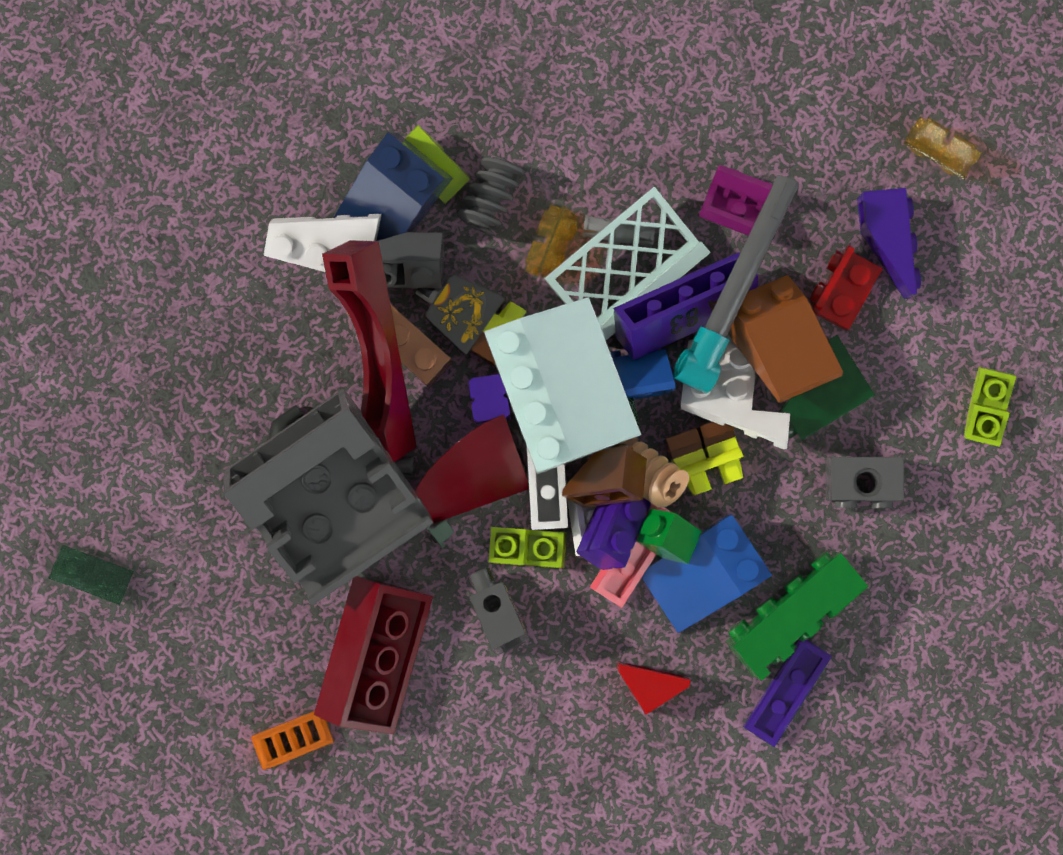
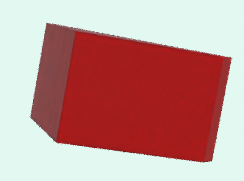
[617,661,691,715]

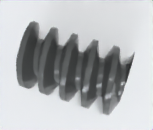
[457,157,525,236]

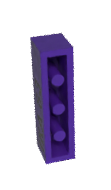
[613,252,758,360]

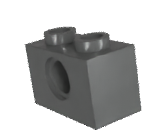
[826,457,904,508]

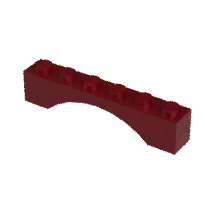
[322,240,417,462]

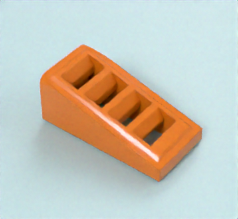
[251,711,334,770]

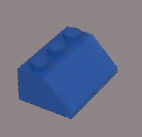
[610,349,676,401]

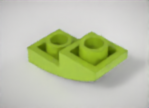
[405,124,470,204]
[964,366,1016,447]
[488,527,567,568]

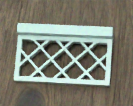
[544,187,711,341]

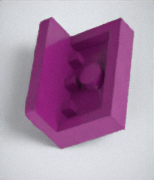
[698,165,773,236]

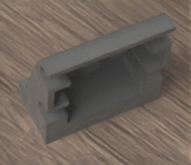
[223,388,433,606]

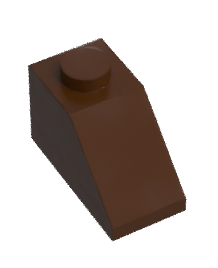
[562,444,647,508]

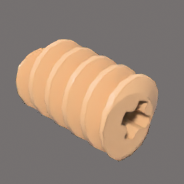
[619,437,689,507]

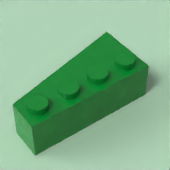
[725,551,869,681]

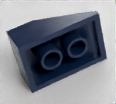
[334,132,453,241]

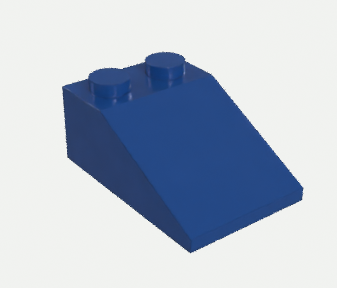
[642,514,772,633]

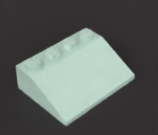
[484,297,641,474]

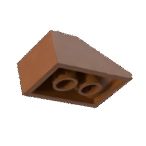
[728,275,843,403]

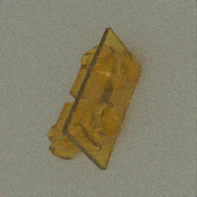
[903,116,981,180]
[524,205,578,278]

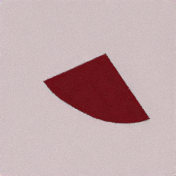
[415,414,529,524]

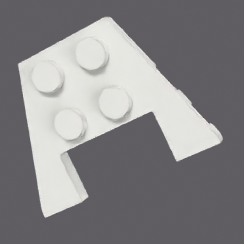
[681,335,790,449]

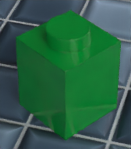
[636,509,702,564]

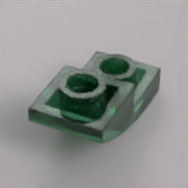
[48,545,134,605]

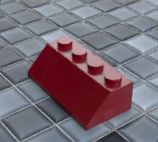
[314,576,433,735]

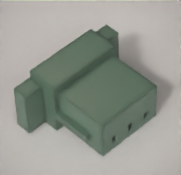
[426,520,454,548]

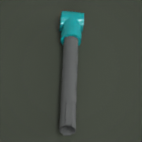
[673,175,799,394]

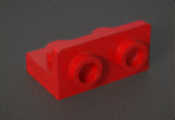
[809,245,883,331]

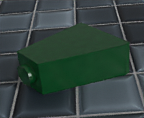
[778,335,875,442]

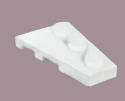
[264,214,381,272]

